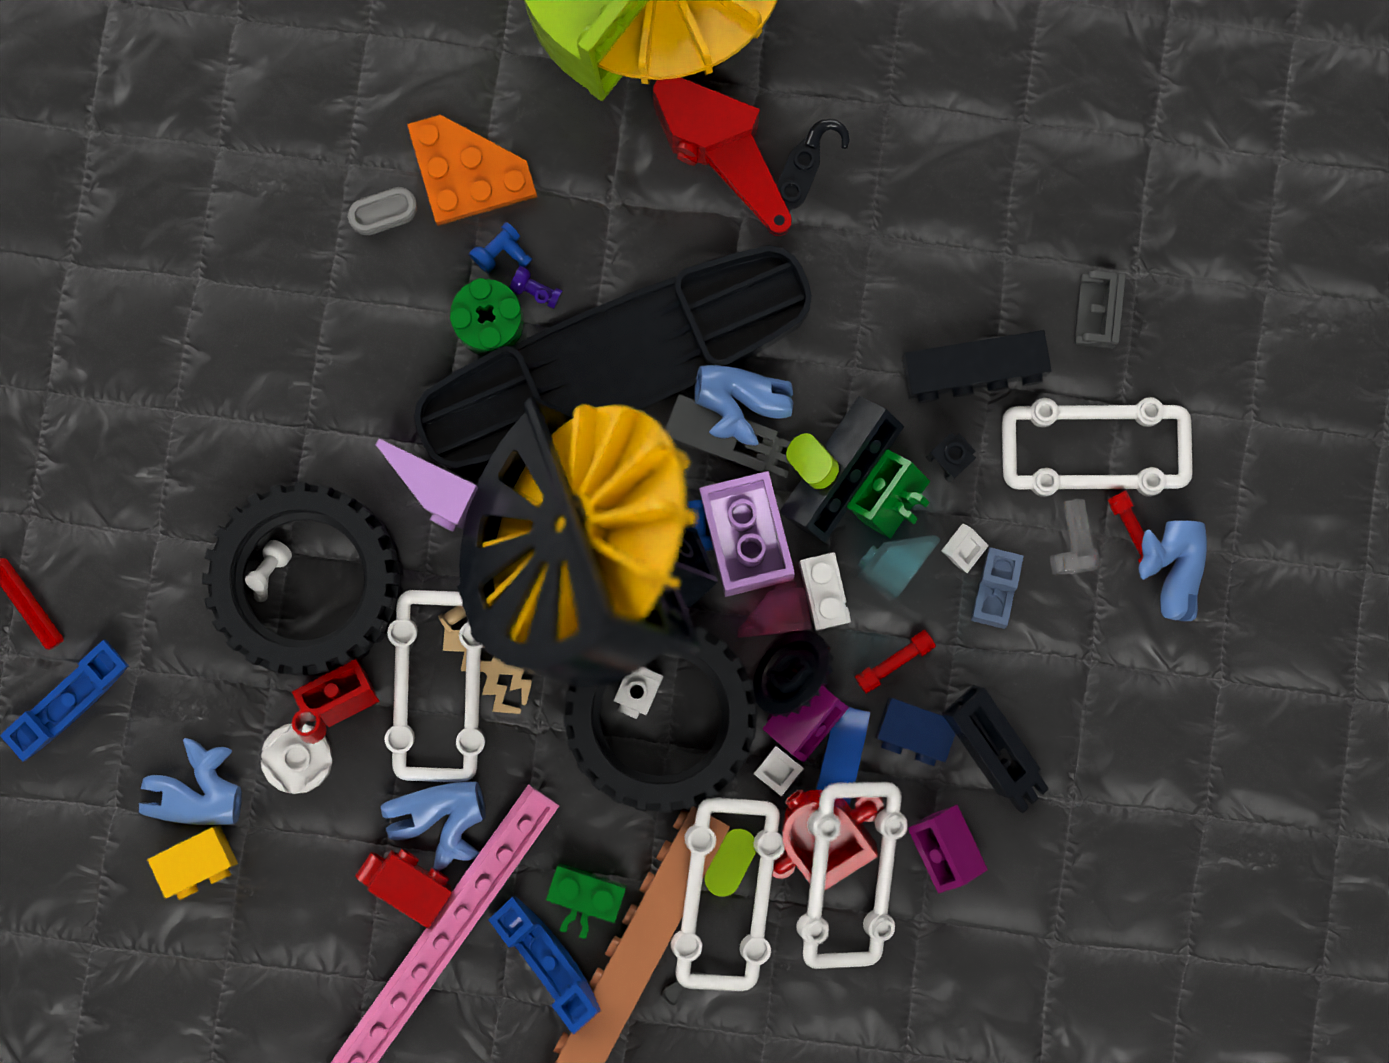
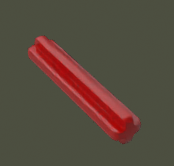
[0,558,64,650]

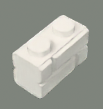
[798,552,851,631]

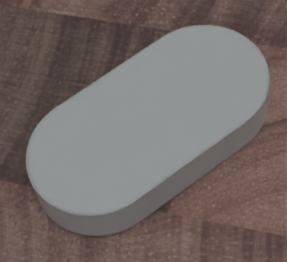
[348,187,417,235]

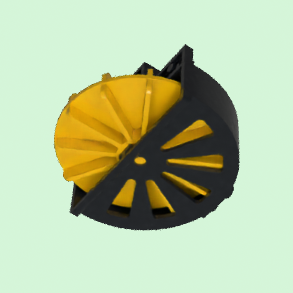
[457,396,718,687]

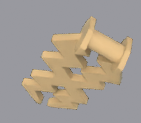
[438,606,532,714]

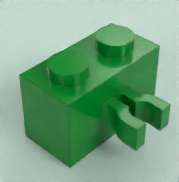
[847,449,930,539]
[546,863,627,940]

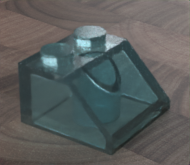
[857,535,940,601]

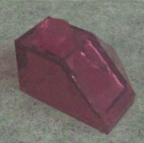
[737,582,811,638]

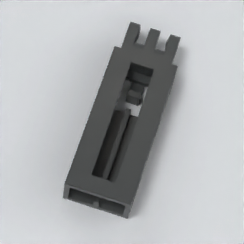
[666,394,792,479]

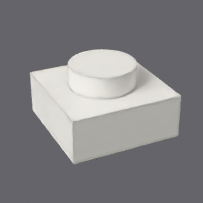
[942,523,989,573]
[753,746,804,796]

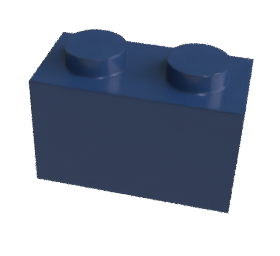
[875,698,955,767]

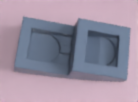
[971,547,1024,629]

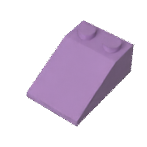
[376,439,478,532]
[699,471,795,597]

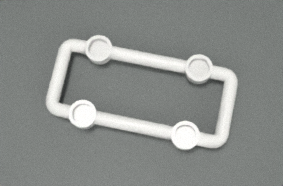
[1002,397,1193,497]
[385,590,486,783]
[797,782,907,969]
[671,797,785,991]

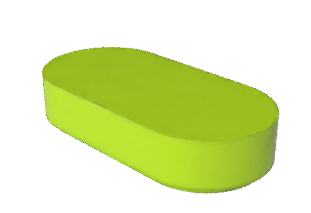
[786,433,839,489]
[705,828,756,897]

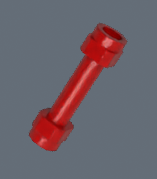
[1107,490,1145,563]
[854,629,936,694]

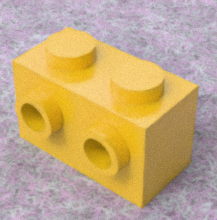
[147,825,238,900]

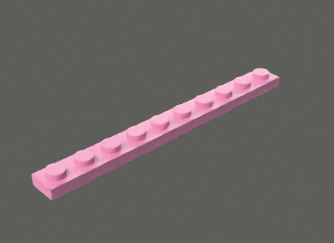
[331,784,559,1063]

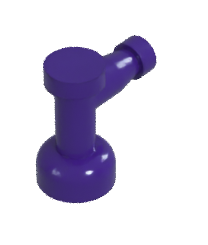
[509,266,563,309]

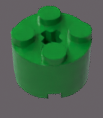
[450,278,524,355]

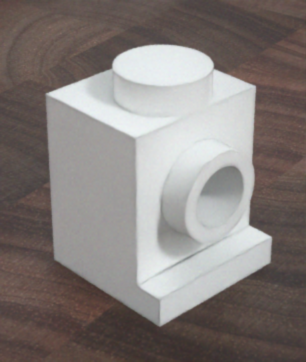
[614,667,664,719]

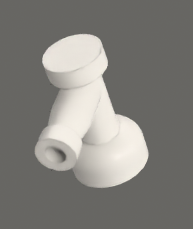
[245,540,292,602]

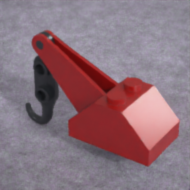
[653,77,850,236]

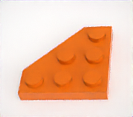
[407,115,537,226]

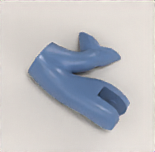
[695,365,793,446]
[1139,521,1207,621]
[138,738,241,825]
[380,782,486,871]

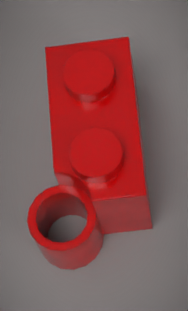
[291,659,380,744]
[355,848,452,929]

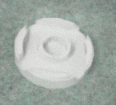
[261,724,333,794]

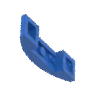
[0,639,129,762]
[816,707,870,805]
[488,896,601,1034]

